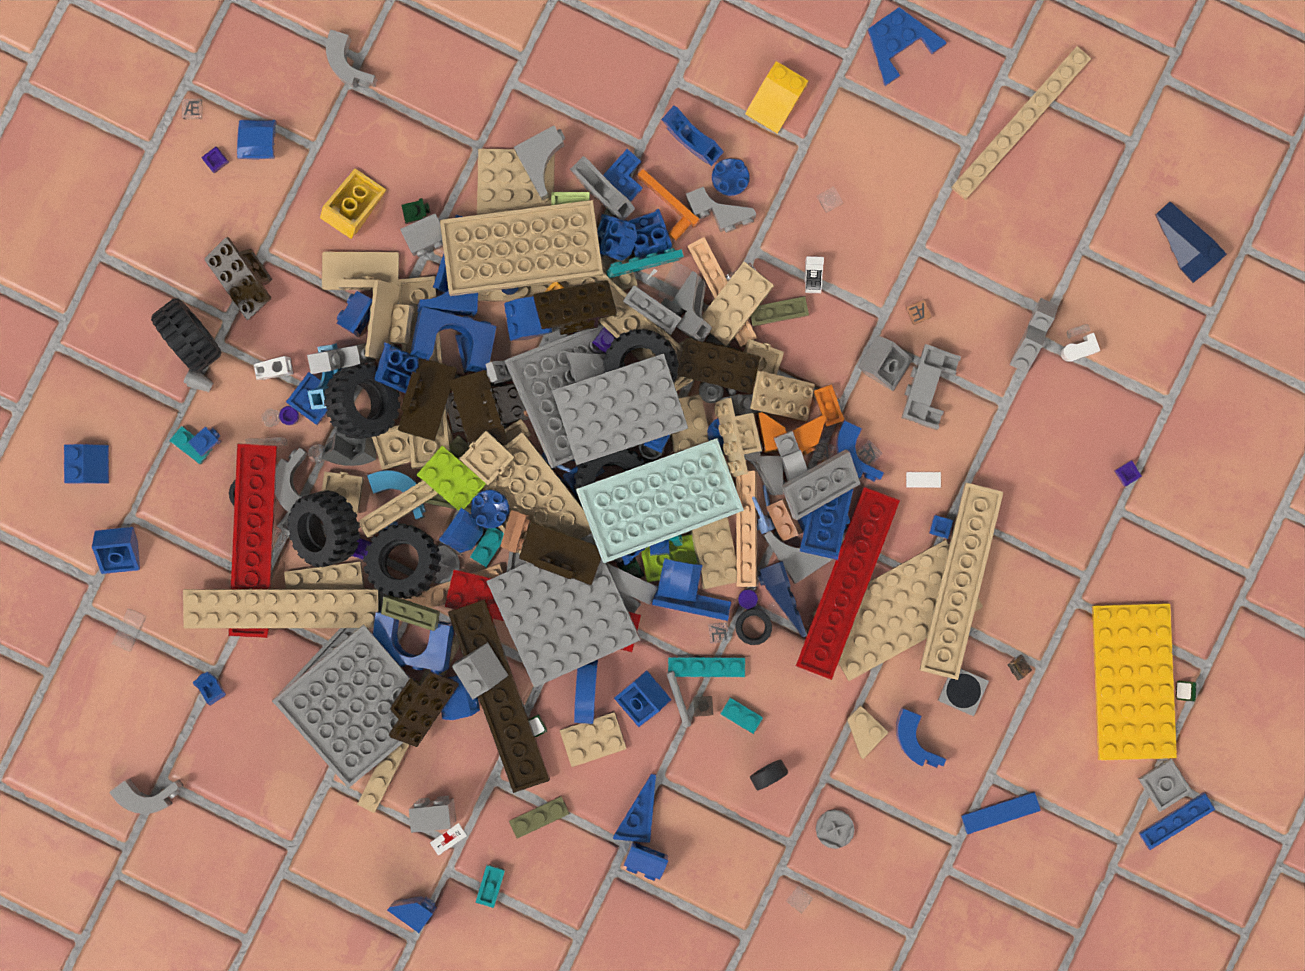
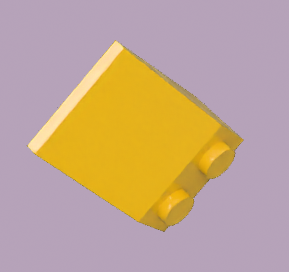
[745,61,809,134]
[320,169,386,239]

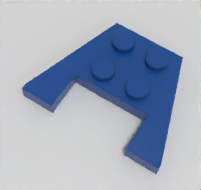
[867,7,946,86]

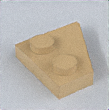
[847,706,889,759]

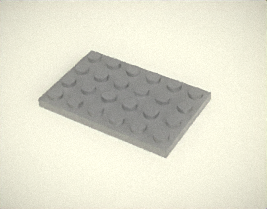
[552,354,688,465]

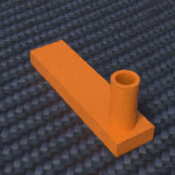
[638,169,700,241]

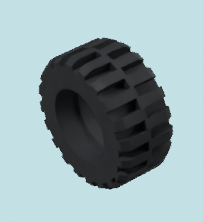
[151,298,222,373]
[603,329,679,382]
[324,363,401,439]
[574,448,645,501]
[287,490,360,568]
[363,523,441,599]

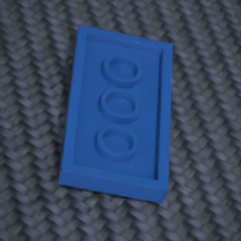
[800,489,853,560]

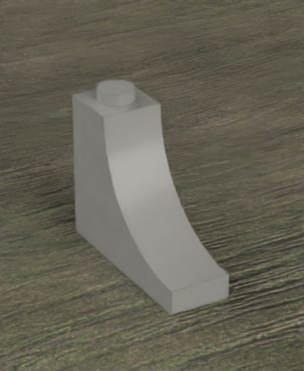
[514,126,565,201]
[763,531,833,584]

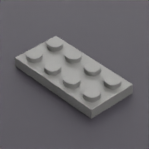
[781,449,860,520]

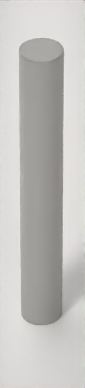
[666,671,691,727]

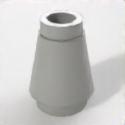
[183,369,214,392]

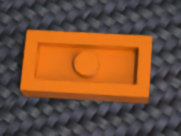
[813,385,844,427]

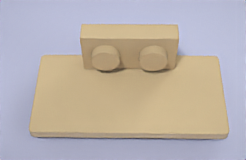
[322,252,399,291]
[365,280,414,360]
[750,371,815,421]
[714,398,762,477]

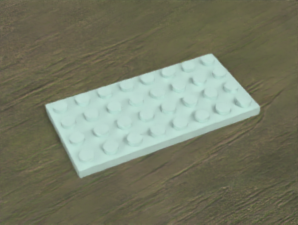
[576,438,744,563]

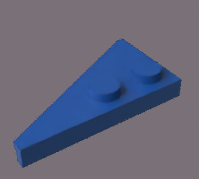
[613,774,656,843]

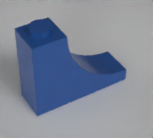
[417,290,478,317]

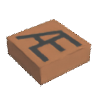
[906,300,932,325]

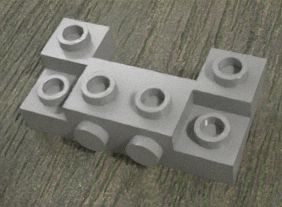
[901,344,961,430]

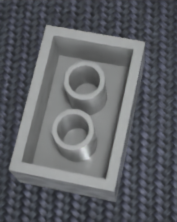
[409,796,456,833]

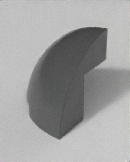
[321,426,376,466]

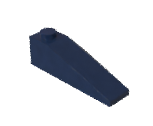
[1155,202,1227,283]
[757,561,807,638]

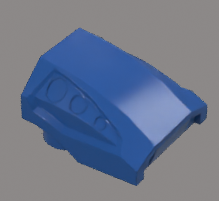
[237,120,277,160]
[624,209,672,259]
[597,214,637,261]
[375,342,419,393]
[439,508,483,553]
[657,558,703,602]
[441,675,480,720]

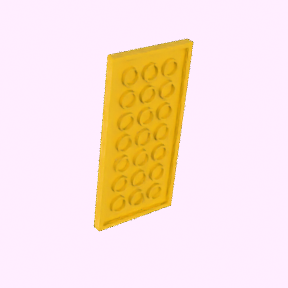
[1092,604,1177,760]

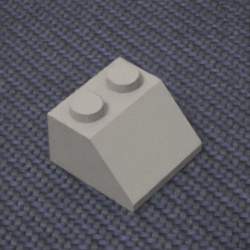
[400,214,443,257]
[857,335,913,391]
[452,643,508,699]

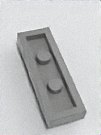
[623,286,682,335]

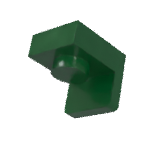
[401,198,430,224]

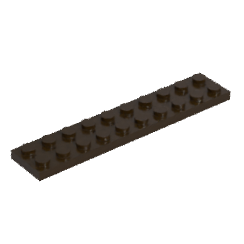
[448,599,550,793]

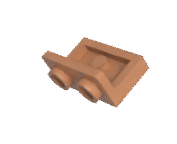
[766,498,803,542]
[501,510,531,553]

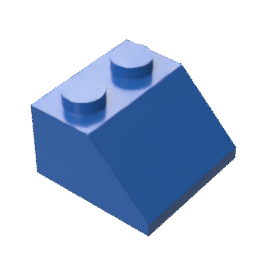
[336,291,373,338]
[504,296,552,341]
[64,444,109,484]
[92,527,140,574]
[614,670,672,727]
[624,841,669,881]
[387,896,437,933]

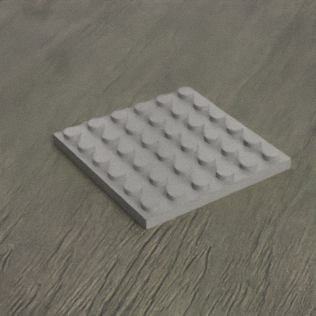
[505,324,626,468]
[487,534,641,688]
[272,624,410,788]

